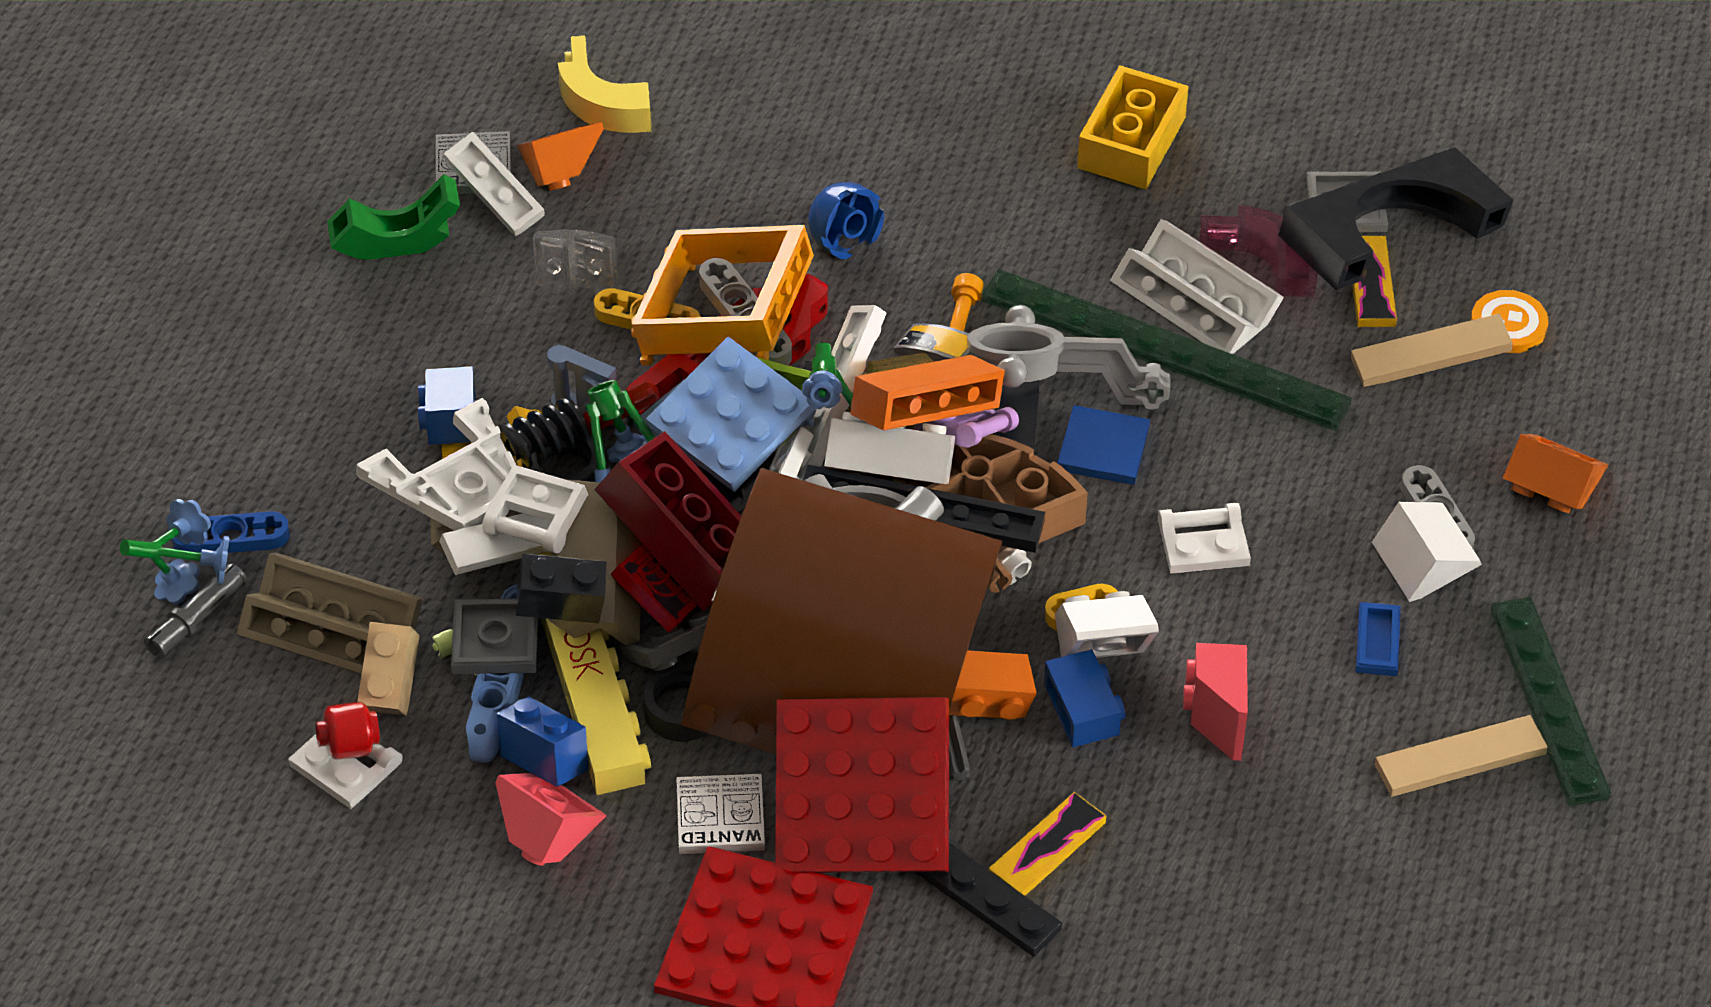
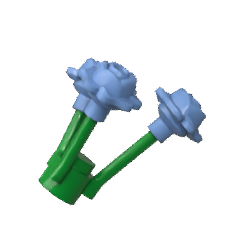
[585,380,657,483]

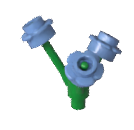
[796,343,867,430]

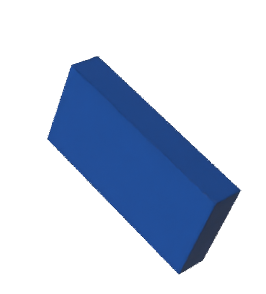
[1355,602,1401,676]

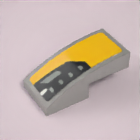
[893,323,973,364]

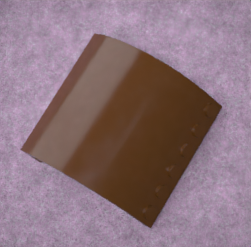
[681,468,1002,754]

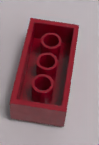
[594,431,741,612]

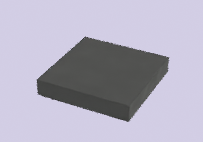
[451,599,538,674]

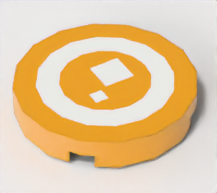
[1470,290,1549,353]

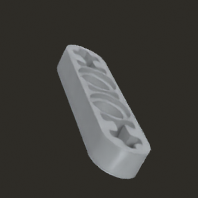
[699,258,792,365]

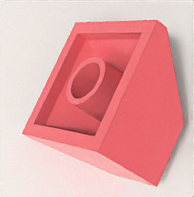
[495,773,607,866]

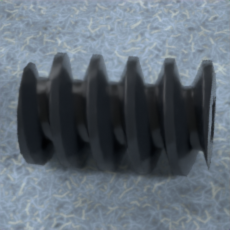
[499,398,590,468]

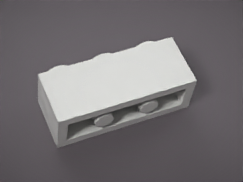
[824,411,956,484]

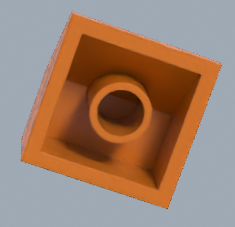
[1503,434,1609,513]

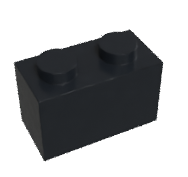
[516,553,607,623]

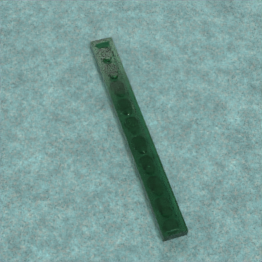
[982,269,1352,431]

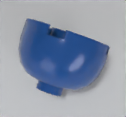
[808,182,884,259]

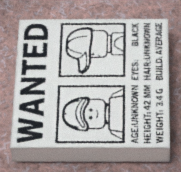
[677,774,765,854]

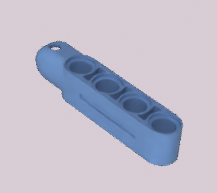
[466,585,540,763]

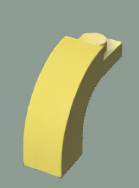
[558,36,651,133]

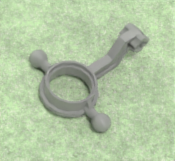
[967,305,1171,409]

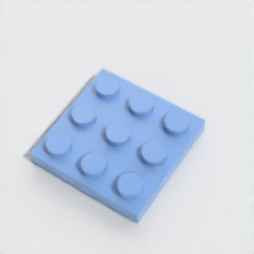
[646,337,815,492]

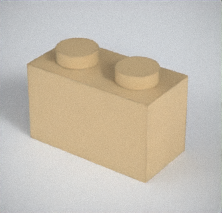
[357,622,420,716]

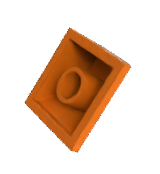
[517,121,604,191]

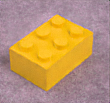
[1077,65,1189,189]

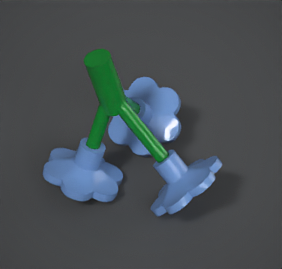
[120,499,230,605]

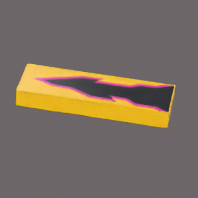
[1352,236,1397,327]
[989,792,1106,896]

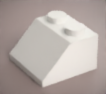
[1055,591,1159,658]

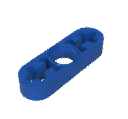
[171,511,290,553]

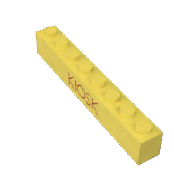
[535,551,651,796]

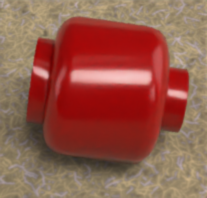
[315,702,380,760]

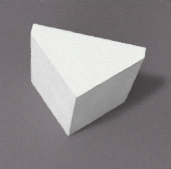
[1372,502,1482,602]

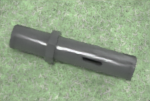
[144,563,247,658]

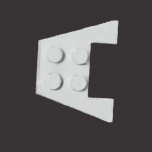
[356,398,517,531]

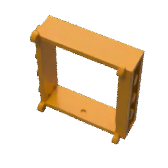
[631,225,814,366]

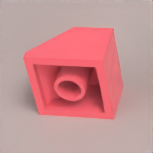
[1183,643,1248,761]

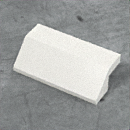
[1110,219,1284,358]

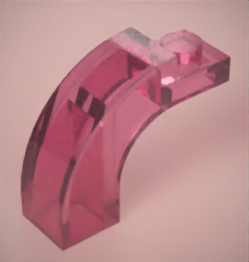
[1199,205,1318,297]

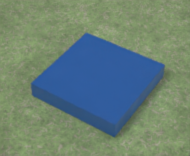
[1057,405,1151,485]

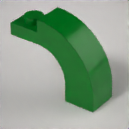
[327,174,460,260]

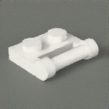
[482,465,588,554]
[1158,503,1251,574]
[288,734,403,809]

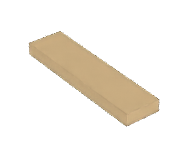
[1351,313,1512,387]
[1375,715,1548,797]

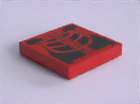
[611,543,697,633]

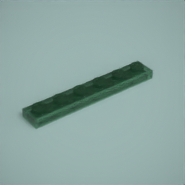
[1491,597,1611,806]

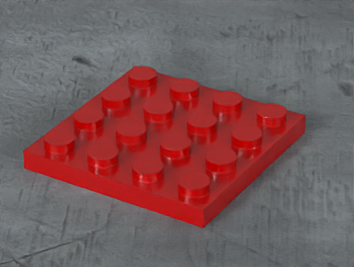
[775,697,949,873]
[654,846,873,1007]

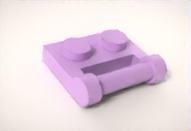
[914,407,1019,448]

